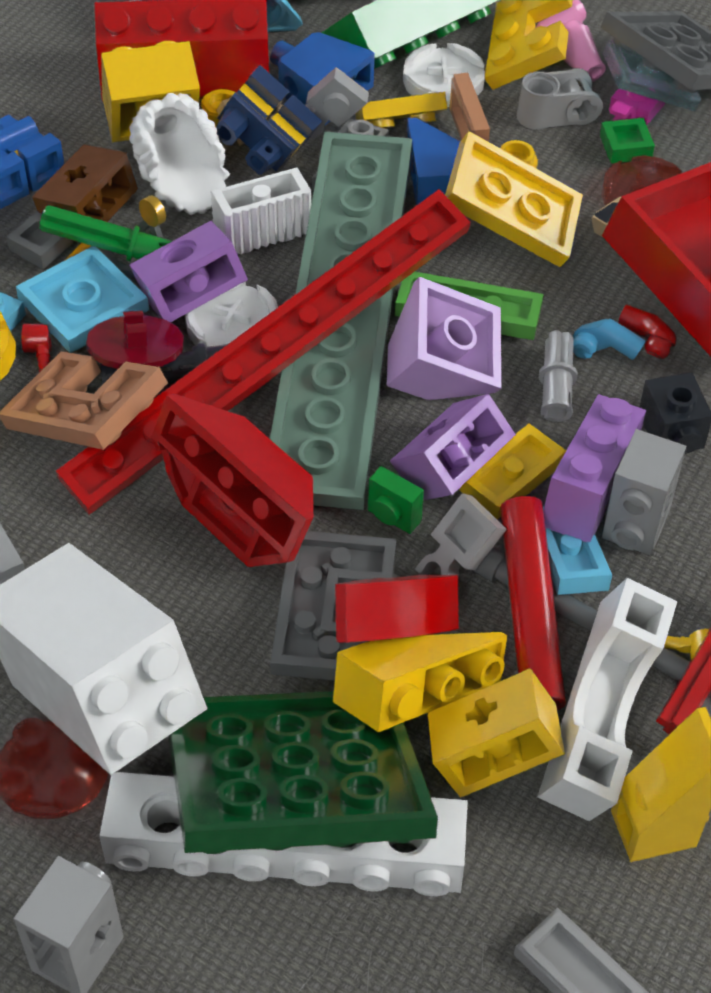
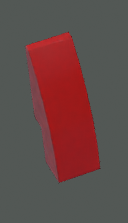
[335,575,459,643]

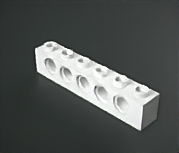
[100,772,468,896]

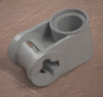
[516,68,603,130]

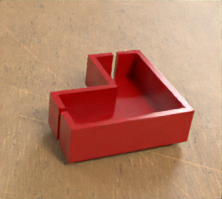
[602,162,711,357]

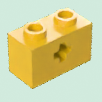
[428,668,565,798]

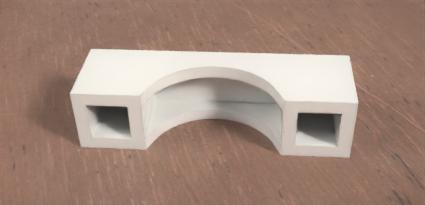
[537,578,677,821]

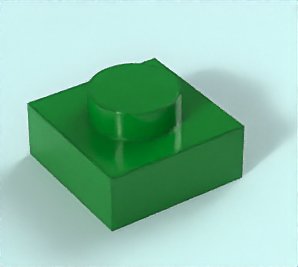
[600,118,655,164]
[368,466,424,534]

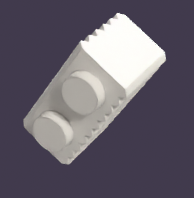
[210,168,311,255]

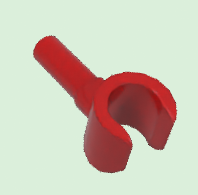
[21,324,52,372]

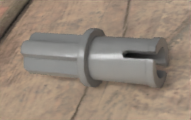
[539,330,578,422]

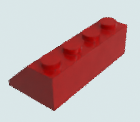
[94,0,269,102]

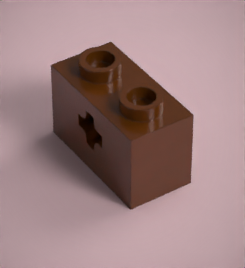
[32,144,138,222]

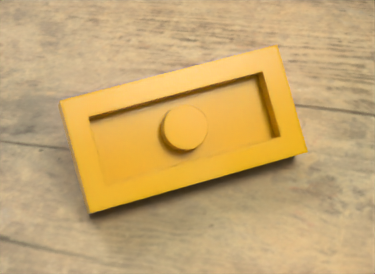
[355,92,447,129]
[460,423,566,519]

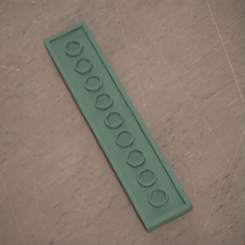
[270,132,412,510]

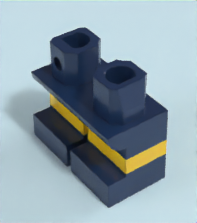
[216,65,322,175]

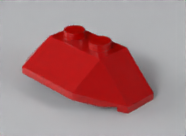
[151,394,313,567]

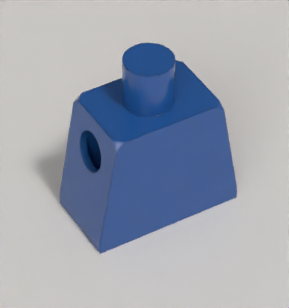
[270,32,375,125]

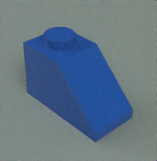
[407,118,460,206]

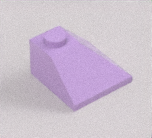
[387,277,501,400]

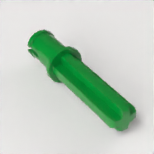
[40,206,172,262]

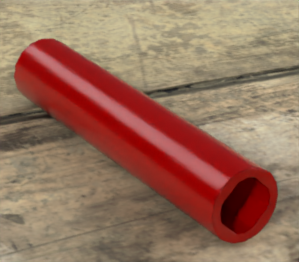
[500,496,566,710]

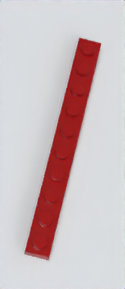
[56,189,471,515]

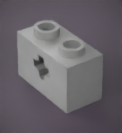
[602,429,687,556]
[13,856,124,993]

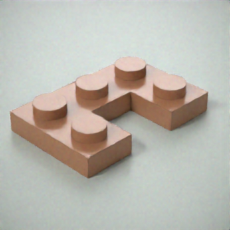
[0,351,168,450]

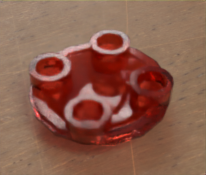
[0,718,108,819]

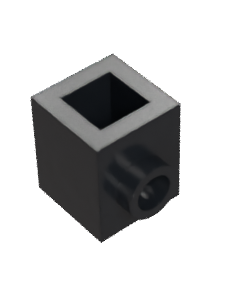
[639,372,711,454]

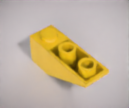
[333,632,507,732]
[611,707,711,862]

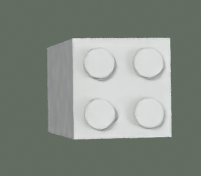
[0,543,207,775]

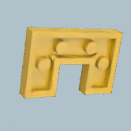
[484,0,573,90]

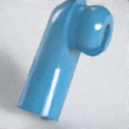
[573,319,645,360]

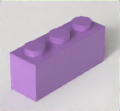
[544,394,646,543]

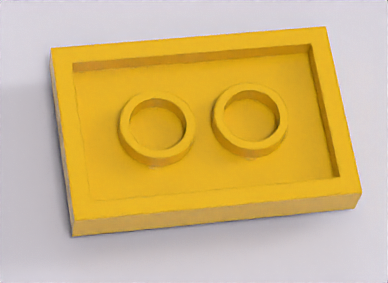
[445,131,583,267]

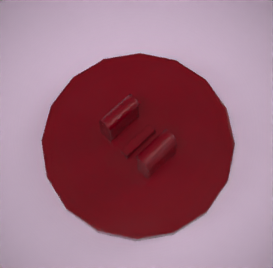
[86,311,184,369]

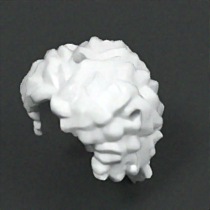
[129,93,230,215]

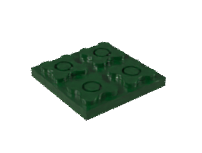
[169,691,438,854]

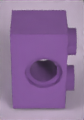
[130,221,248,322]

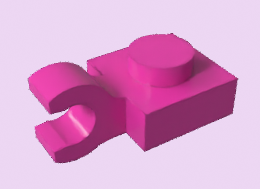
[609,77,667,125]

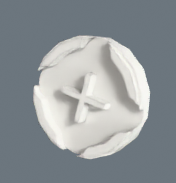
[403,43,485,107]
[185,281,278,347]

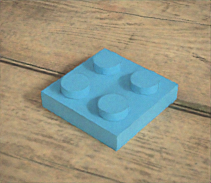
[16,246,149,353]

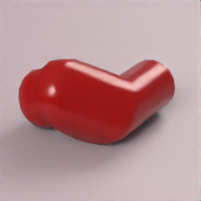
[618,304,677,359]

